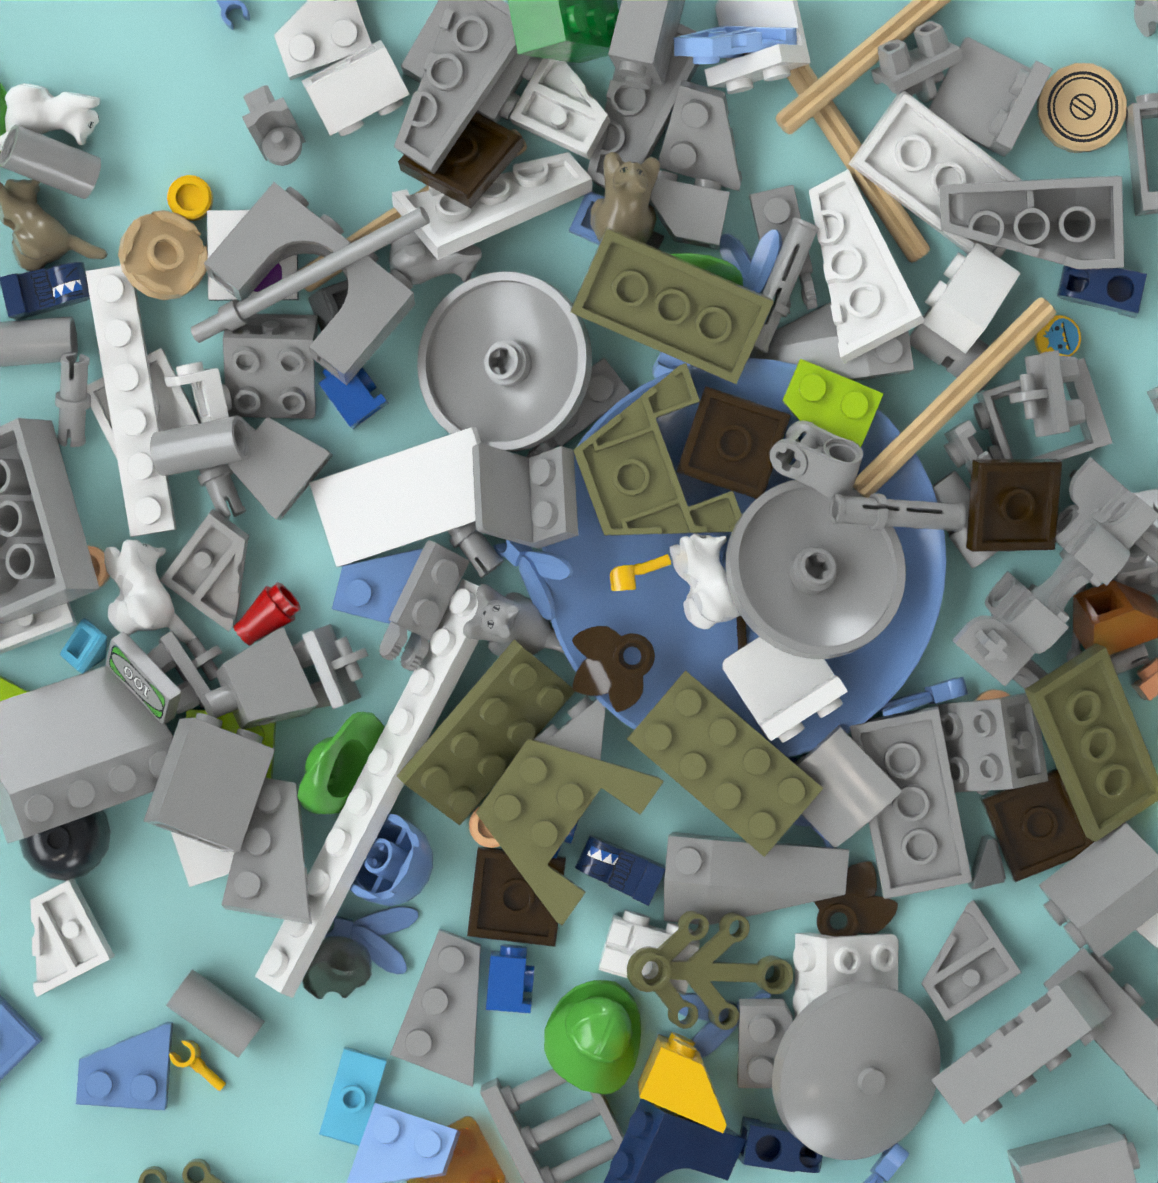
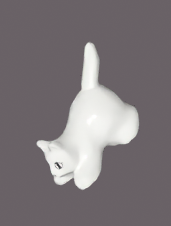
[0,83,101,152]
[670,533,741,629]
[104,539,196,644]

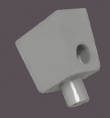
[228,415,333,520]
[202,627,318,729]

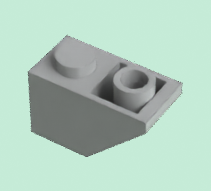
[649,171,730,250]
[534,695,606,760]

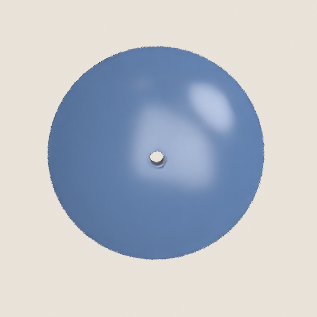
[542,358,946,757]

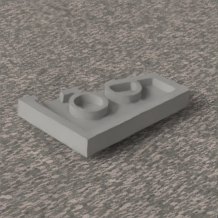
[221,778,312,924]
[390,928,481,1087]

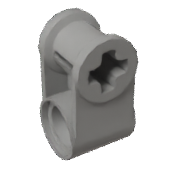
[770,420,863,498]

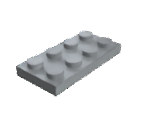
[850,706,972,899]

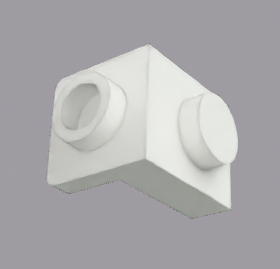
[164,361,232,423]

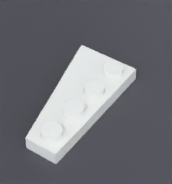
[392,152,592,260]
[809,169,925,364]

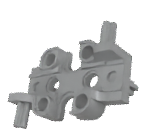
[952,457,1158,689]

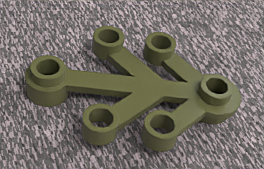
[627,911,793,1030]

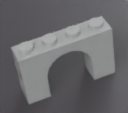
[204,182,415,386]

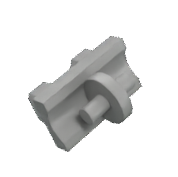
[871,21,964,103]
[242,85,306,166]
[1009,350,1086,437]
[293,624,368,709]
[147,631,223,715]

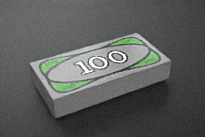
[106,632,181,725]

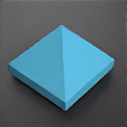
[60,618,107,674]

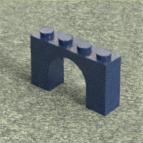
[604,1098,746,1183]

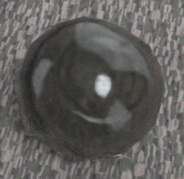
[302,936,373,999]

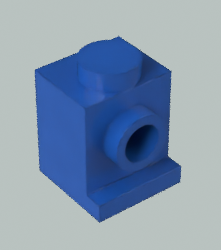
[318,367,389,429]
[486,944,535,1013]

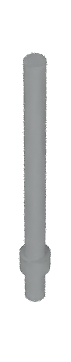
[191,207,430,343]

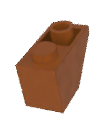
[1073,580,1158,655]

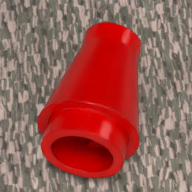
[233,582,301,646]

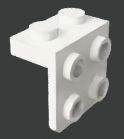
[704,0,811,94]
[722,637,848,743]
[793,932,899,1018]

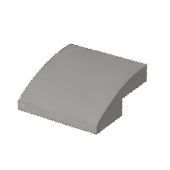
[795,725,903,848]

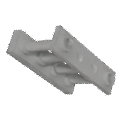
[480,1069,656,1183]

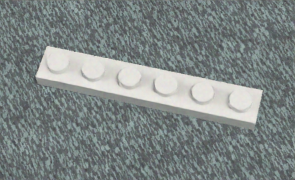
[86,265,177,537]

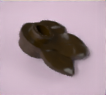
[572,626,655,712]
[814,861,898,937]

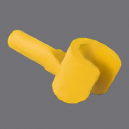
[610,554,671,591]
[169,1040,226,1091]

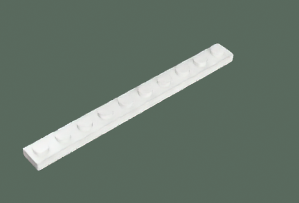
[255,579,479,998]

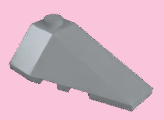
[939,175,1124,269]
[749,302,914,381]
[664,832,849,925]

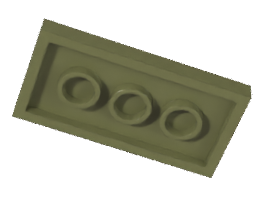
[570,227,774,384]
[397,639,575,826]
[1024,643,1158,842]
[627,670,823,857]

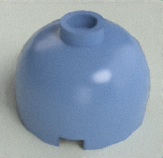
[350,814,433,906]

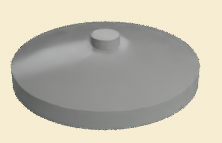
[417,271,592,452]
[725,480,906,659]
[772,982,941,1160]

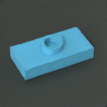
[319,1047,387,1146]

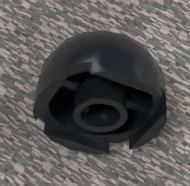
[19,810,111,881]

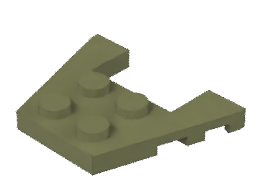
[573,363,742,536]
[476,738,664,926]

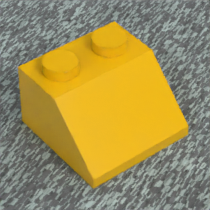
[638,1032,727,1133]

